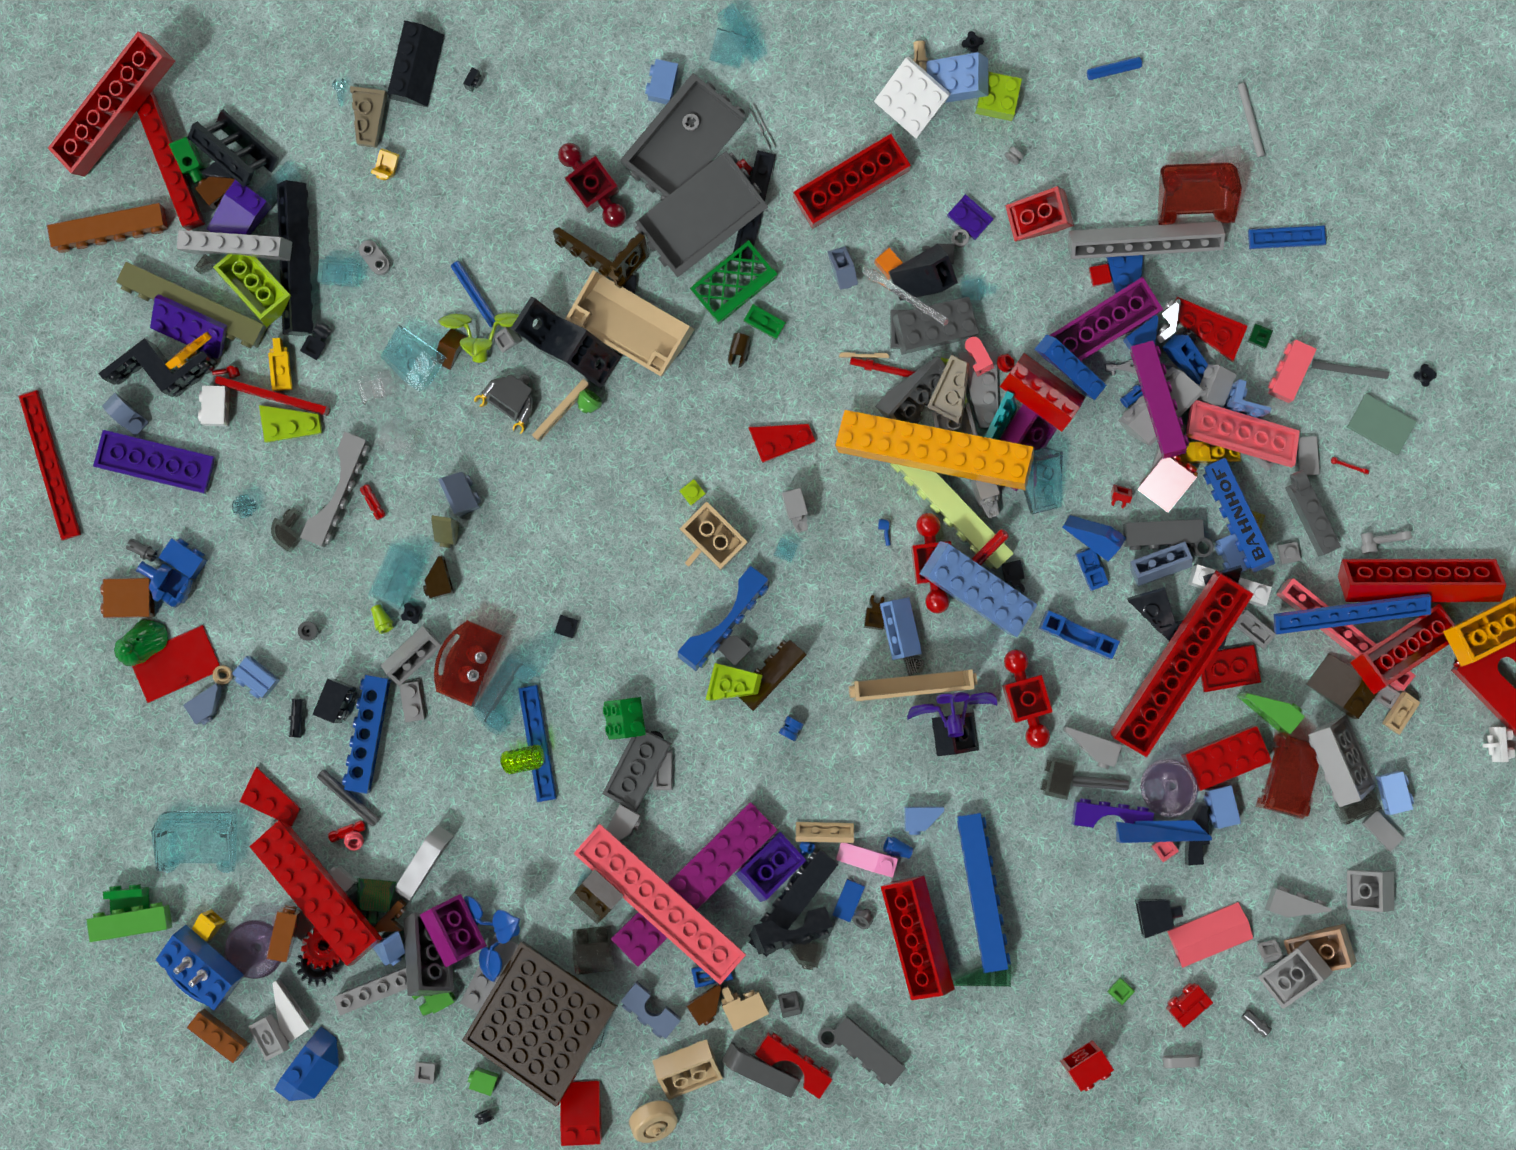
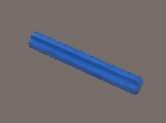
[451,261,496,328]

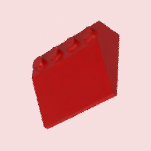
[999,353,1086,432]

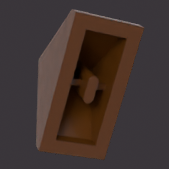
[434,329,468,370]

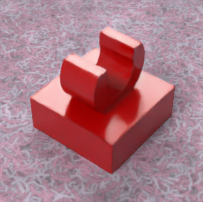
[1111,484,1132,509]

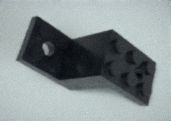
[511,296,621,389]
[98,338,217,397]

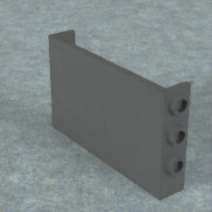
[620,73,746,201]
[634,151,768,278]

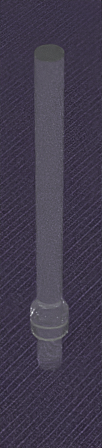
[858,264,949,326]

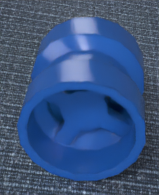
[778,716,804,741]

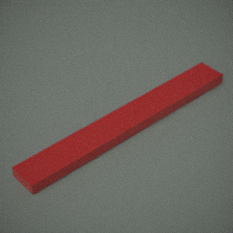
[19,390,81,541]

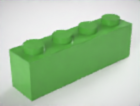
[86,902,172,942]

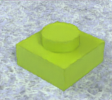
[679,479,706,506]

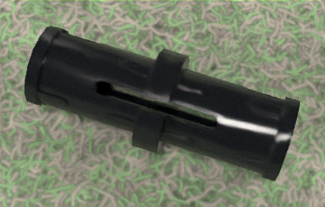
[288,699,304,738]

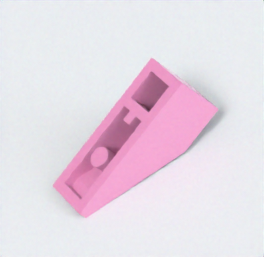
[836,843,898,878]

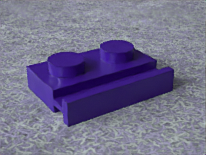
[947,194,994,240]

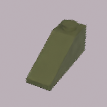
[431,515,460,548]

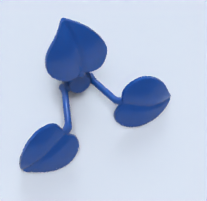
[464,896,520,982]

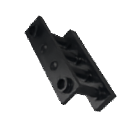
[187,109,279,187]

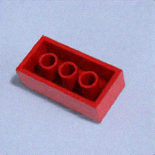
[1181,726,1272,791]

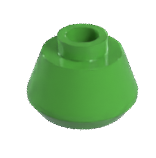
[577,389,602,414]

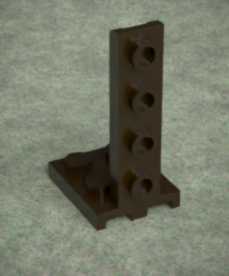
[553,227,649,289]

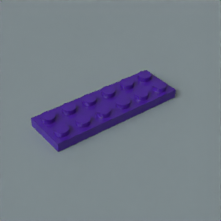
[93,430,215,494]

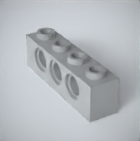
[333,967,407,1016]

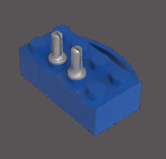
[156,925,244,1010]

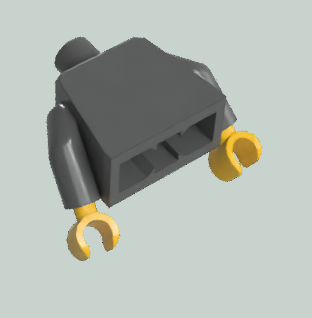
[474,374,533,434]

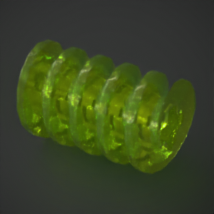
[500,744,544,775]

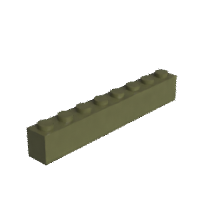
[116,262,267,349]

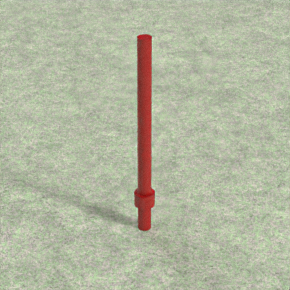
[850,357,916,378]

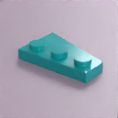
[983,391,1017,440]

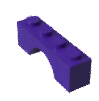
[1071,798,1154,828]

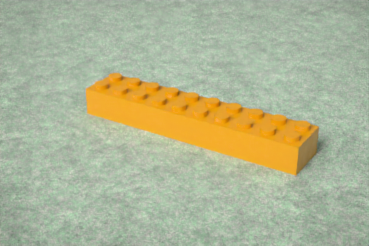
[835,410,1035,490]

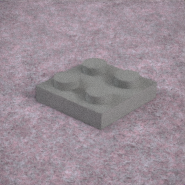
[248,1014,290,1061]

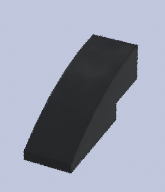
[1185,804,1210,866]

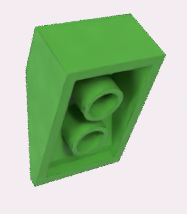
[1237,693,1305,734]

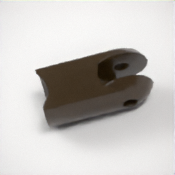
[728,333,751,368]

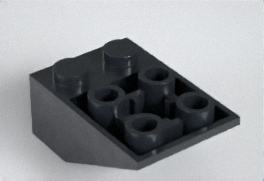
[888,244,958,301]

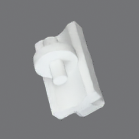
[1482,727,1515,762]

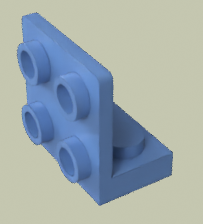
[1223,379,1271,418]

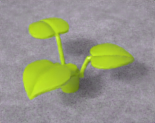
[438,312,519,363]

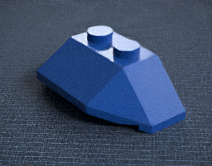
[274,1026,339,1101]

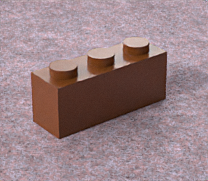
[187,1009,250,1063]

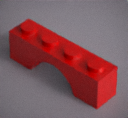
[755,1032,833,1099]

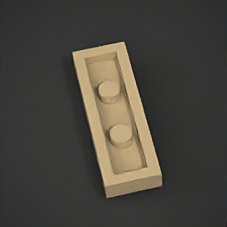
[796,822,854,843]

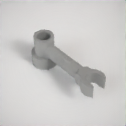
[1361,531,1412,554]

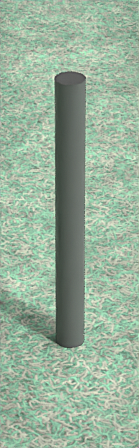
[1311,361,1389,379]

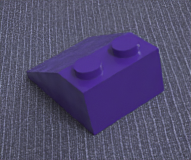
[207,180,272,235]
[735,832,806,902]

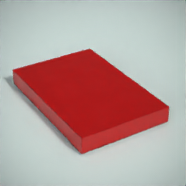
[1200,645,1261,692]

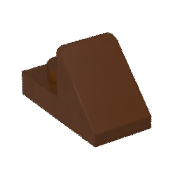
[374,899,407,932]

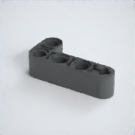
[722,1042,801,1098]

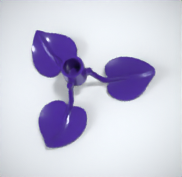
[907,692,998,737]

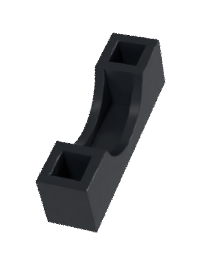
[751,907,834,955]

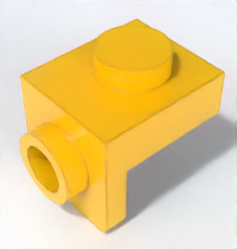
[371,148,400,180]

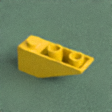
[1180,442,1241,464]

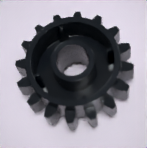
[296,945,339,987]

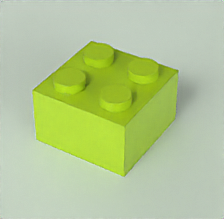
[975,72,1022,121]

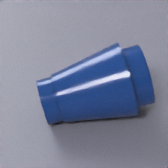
[883,837,913,859]

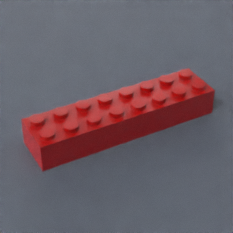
[48,31,175,177]
[1338,559,1506,602]
[249,820,383,966]

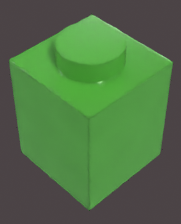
[467,1067,499,1096]

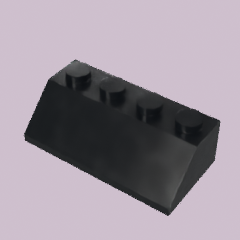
[387,20,445,107]

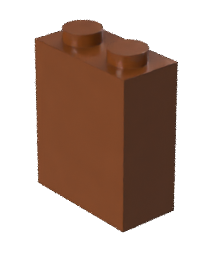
[100,578,155,618]
[266,905,301,962]

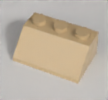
[652,1039,723,1100]

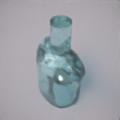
[960,279,996,301]

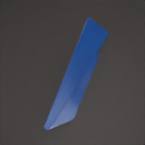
[1116,820,1212,843]

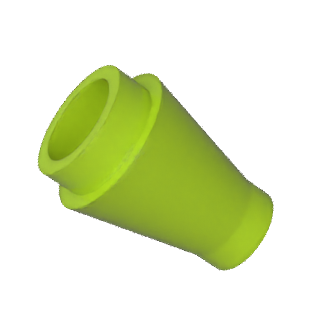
[370,604,394,634]

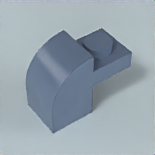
[102,392,149,436]

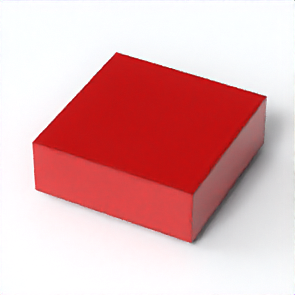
[1088,264,1112,287]

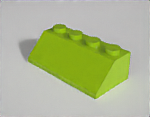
[213,254,291,327]

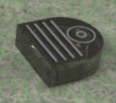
[903,655,925,676]

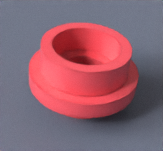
[344,832,364,851]

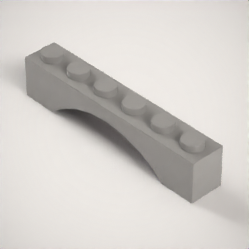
[176,230,292,261]
[300,432,370,547]

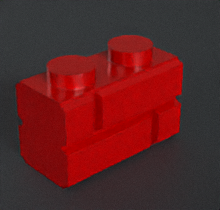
[1166,983,1213,1028]

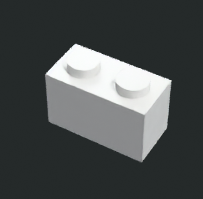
[198,386,230,426]

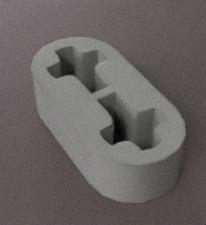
[1162,1054,1200,1068]

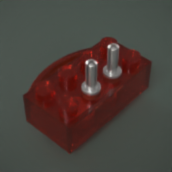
[434,620,505,707]

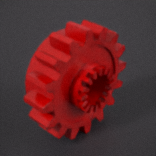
[301,927,340,970]

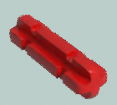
[360,484,386,520]
[328,820,366,842]

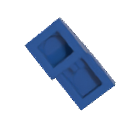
[1075,548,1109,591]

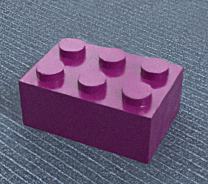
[420,894,487,967]

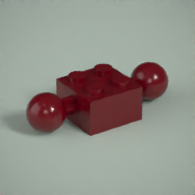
[558,143,626,228]

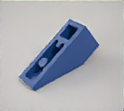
[1162,334,1208,386]
[1062,515,1126,562]

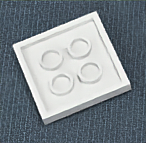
[874,56,951,138]

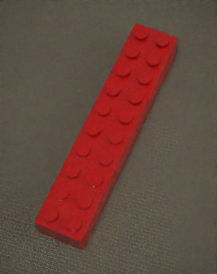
[1110,570,1254,758]

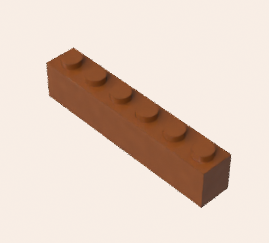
[47,203,168,253]

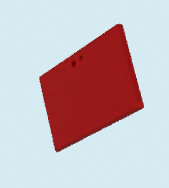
[132,625,220,703]

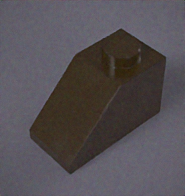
[423,555,454,600]

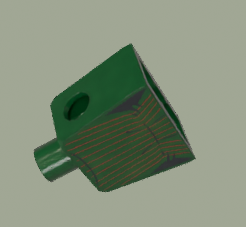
[357,878,396,923]

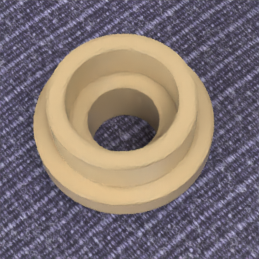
[212,666,232,685]

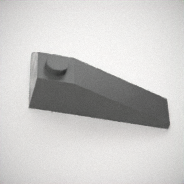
[875,356,946,424]

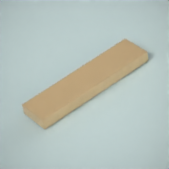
[532,379,590,442]

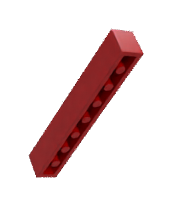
[137,91,205,231]

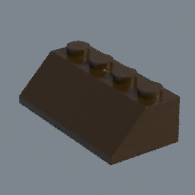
[739,640,807,711]

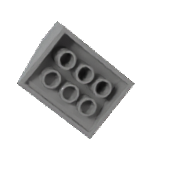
[1308,715,1377,807]

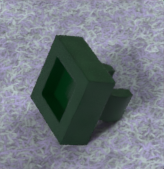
[1247,323,1273,349]

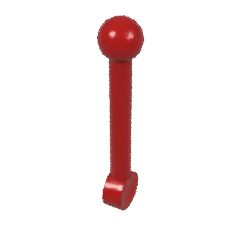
[1331,457,1370,475]

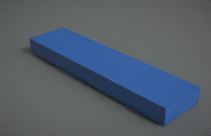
[1248,225,1326,249]

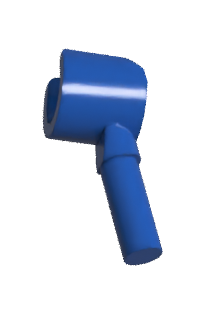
[878,519,891,546]
[800,842,815,856]

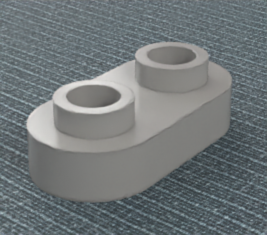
[359,241,390,275]

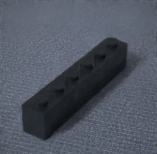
[748,849,839,957]

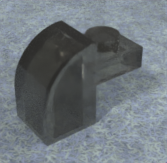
[271,507,303,553]

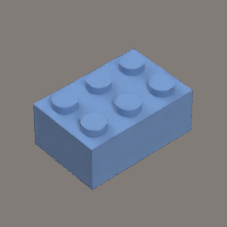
[927,52,988,103]

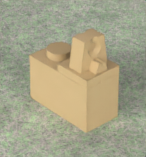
[721,985,769,1031]

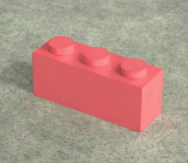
[1268,340,1317,403]

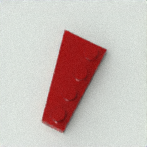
[1175,297,1248,362]

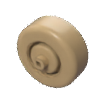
[629,1101,677,1143]

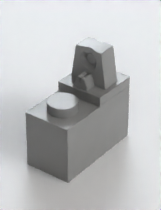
[970,480,1000,519]
[782,488,808,533]

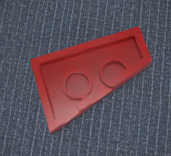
[748,424,815,463]
[239,767,301,826]

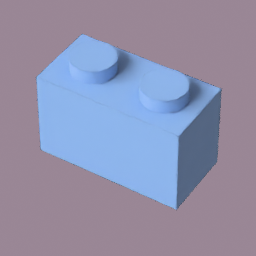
[1375,771,1414,815]

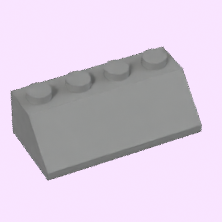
[1118,367,1204,446]

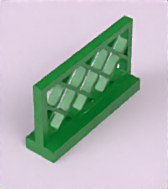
[690,240,778,325]

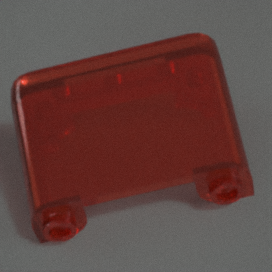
[1157,163,1242,225]
[1255,732,1319,820]

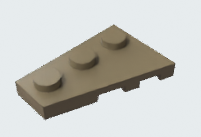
[350,86,388,148]
[927,355,970,424]

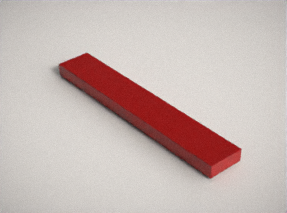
[215,376,330,416]

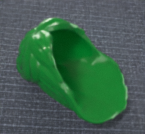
[114,619,168,666]

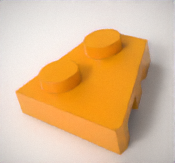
[165,332,212,370]

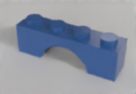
[1034,334,1107,400]
[1038,610,1120,660]

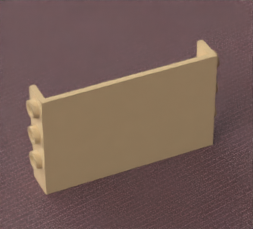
[849,670,977,701]

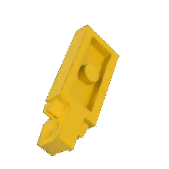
[268,338,293,392]

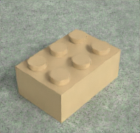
[680,502,748,570]

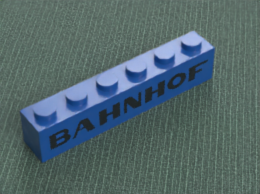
[1203,458,1275,573]

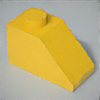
[192,909,226,942]

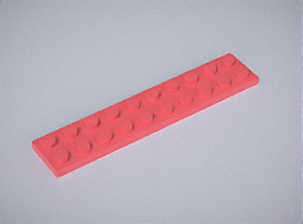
[573,824,746,985]

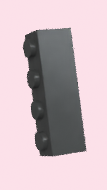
[403,913,454,996]

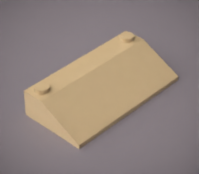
[565,270,694,377]

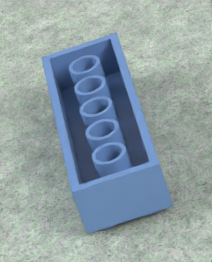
[920,541,1037,637]

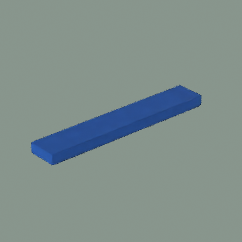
[518,685,557,802]

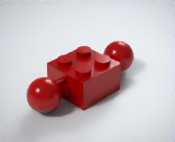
[911,513,951,614]
[1002,649,1053,748]

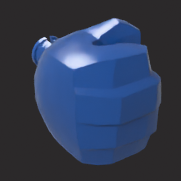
[136,561,193,608]

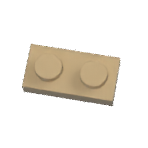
[1382,691,1421,735]

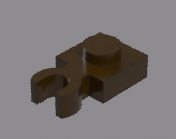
[864,595,884,630]

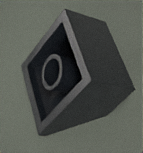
[932,712,979,756]

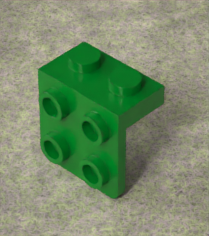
[603,697,646,740]
[103,884,150,914]

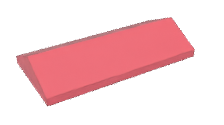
[1167,902,1253,968]

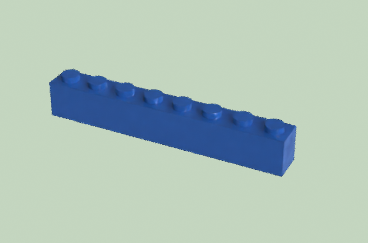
[957,813,1011,973]

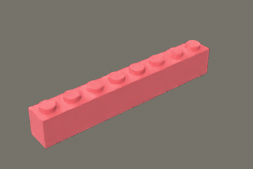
[1276,578,1416,691]

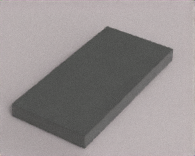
[602,729,672,812]

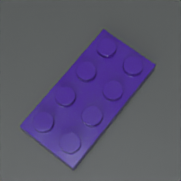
[150,294,228,359]

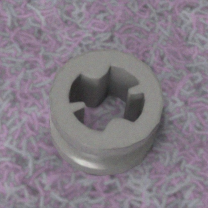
[682,114,699,131]
[1004,147,1024,165]
[952,229,969,248]

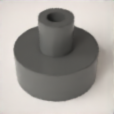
[298,621,318,641]
[852,909,873,929]

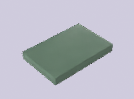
[1347,394,1417,455]

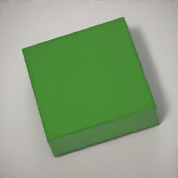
[1107,978,1135,1005]

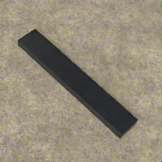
[733,150,776,265]

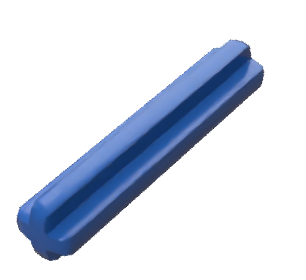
[1087,57,1142,80]

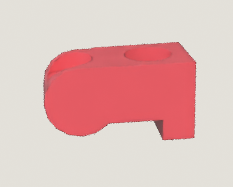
[965,337,994,377]

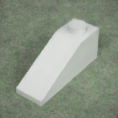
[272,979,313,1043]

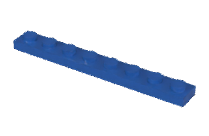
[1274,594,1431,635]

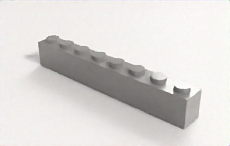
[1068,222,1225,259]

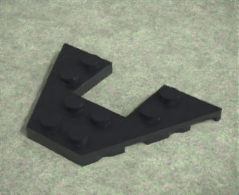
[1127,565,1242,650]

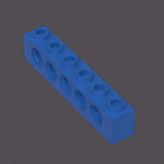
[342,675,391,794]

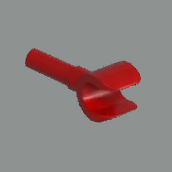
[212,366,240,378]

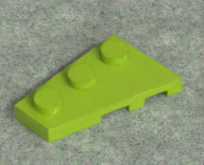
[259,405,322,443]
[705,663,762,701]

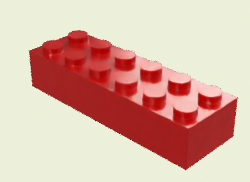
[793,134,911,229]
[1350,604,1455,695]
[880,875,955,1000]

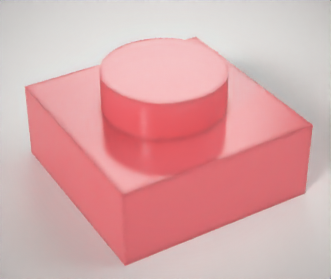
[1151,842,1179,862]

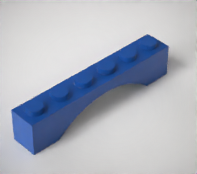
[678,566,769,671]

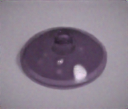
[1140,759,1198,817]
[225,920,281,979]

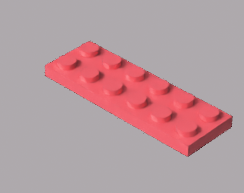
[1186,400,1300,468]

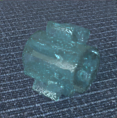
[232,494,256,519]

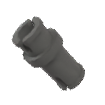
[126,539,158,562]
[1241,1009,1272,1038]

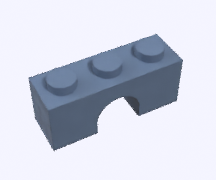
[621,981,681,1039]

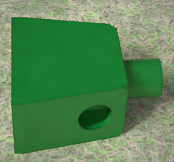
[169,137,205,184]

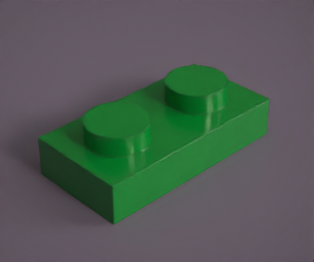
[743,304,786,340]

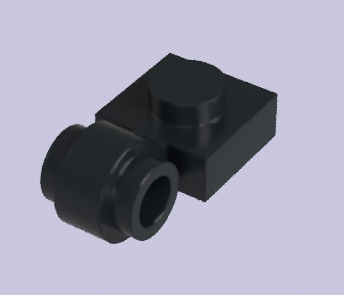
[300,322,331,360]

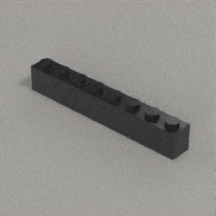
[277,180,314,336]

